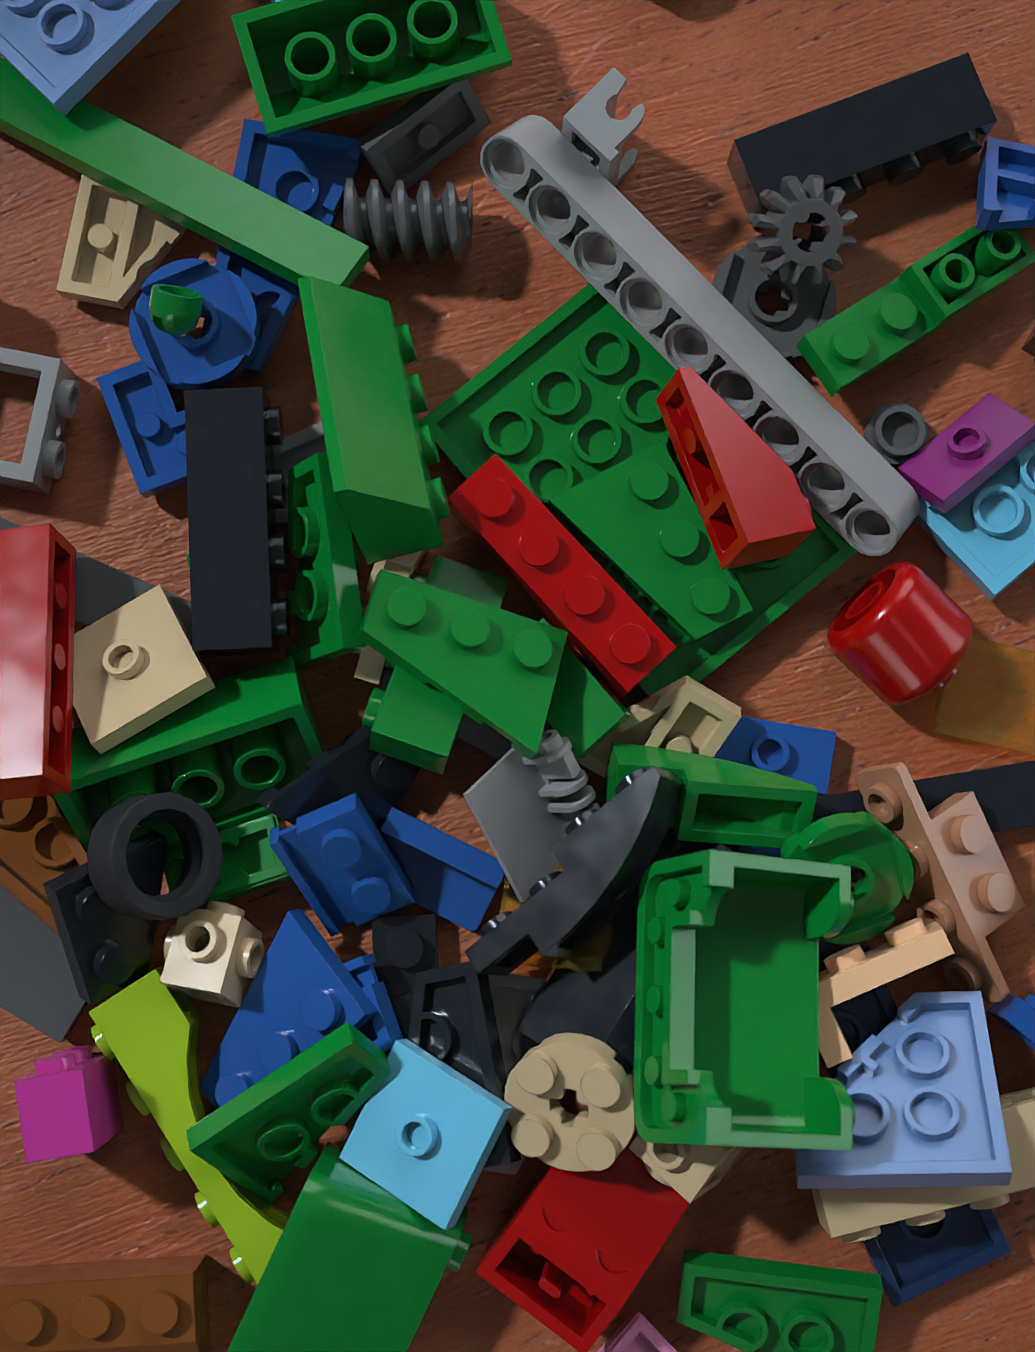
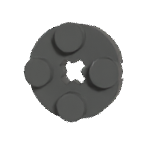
[712,246,837,364]

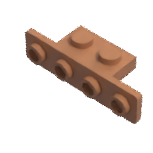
[854,762,1025,1002]

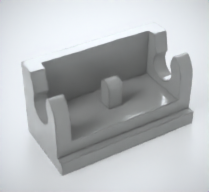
[562,67,645,187]

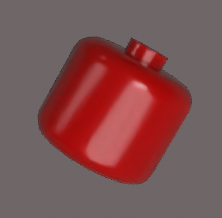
[826,561,973,705]

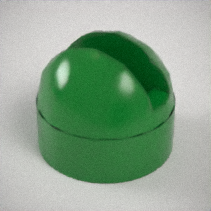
[149,284,204,337]

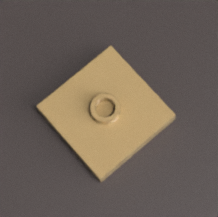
[73,584,215,754]

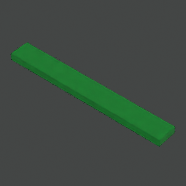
[0,57,369,288]

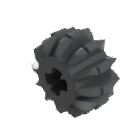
[747,175,858,286]

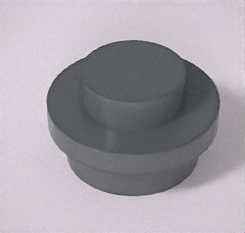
[864,403,929,466]

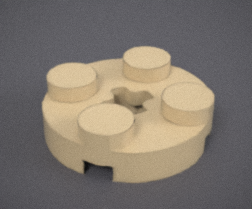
[504,1033,637,1172]

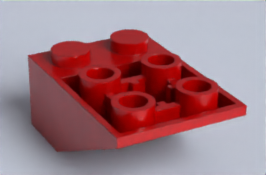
[476,1111,690,1352]

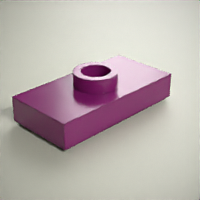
[898,393,1035,514]

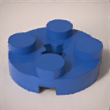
[129,258,261,390]

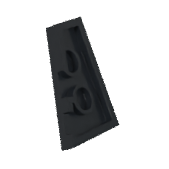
[408,961,521,1168]

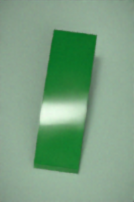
[602,742,818,848]

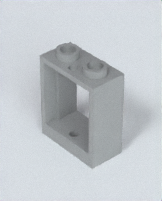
[0,347,80,494]

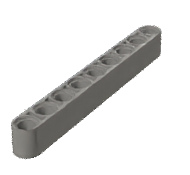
[480,115,920,556]

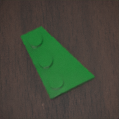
[548,441,753,642]
[286,453,367,669]
[676,1249,883,1352]

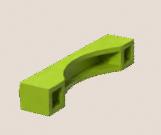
[88,966,290,1284]

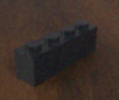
[727,52,997,229]
[184,387,291,657]

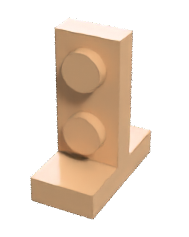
[819,918,954,1068]

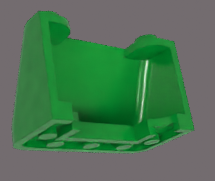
[633,849,856,1151]
[227,1141,473,1352]

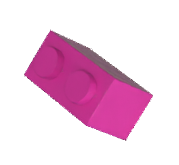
[14,1045,124,1164]

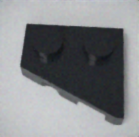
[256,725,421,832]
[43,830,168,1005]

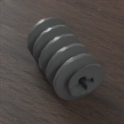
[344,178,473,264]

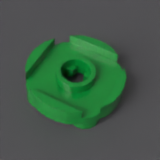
[780,811,914,945]

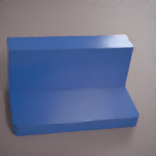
[380,807,505,931]

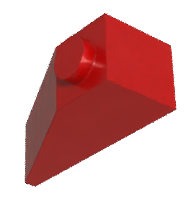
[656,366,816,570]

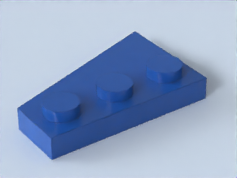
[200,909,378,1110]

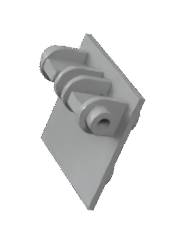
[463,720,600,902]

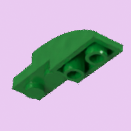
[795,225,1035,397]

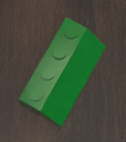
[230,0,512,138]
[297,276,450,565]
[53,656,327,854]

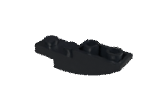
[464,765,684,976]

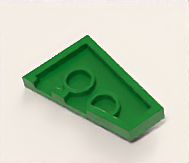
[358,569,568,760]
[186,1022,391,1206]

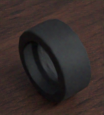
[87,792,223,920]

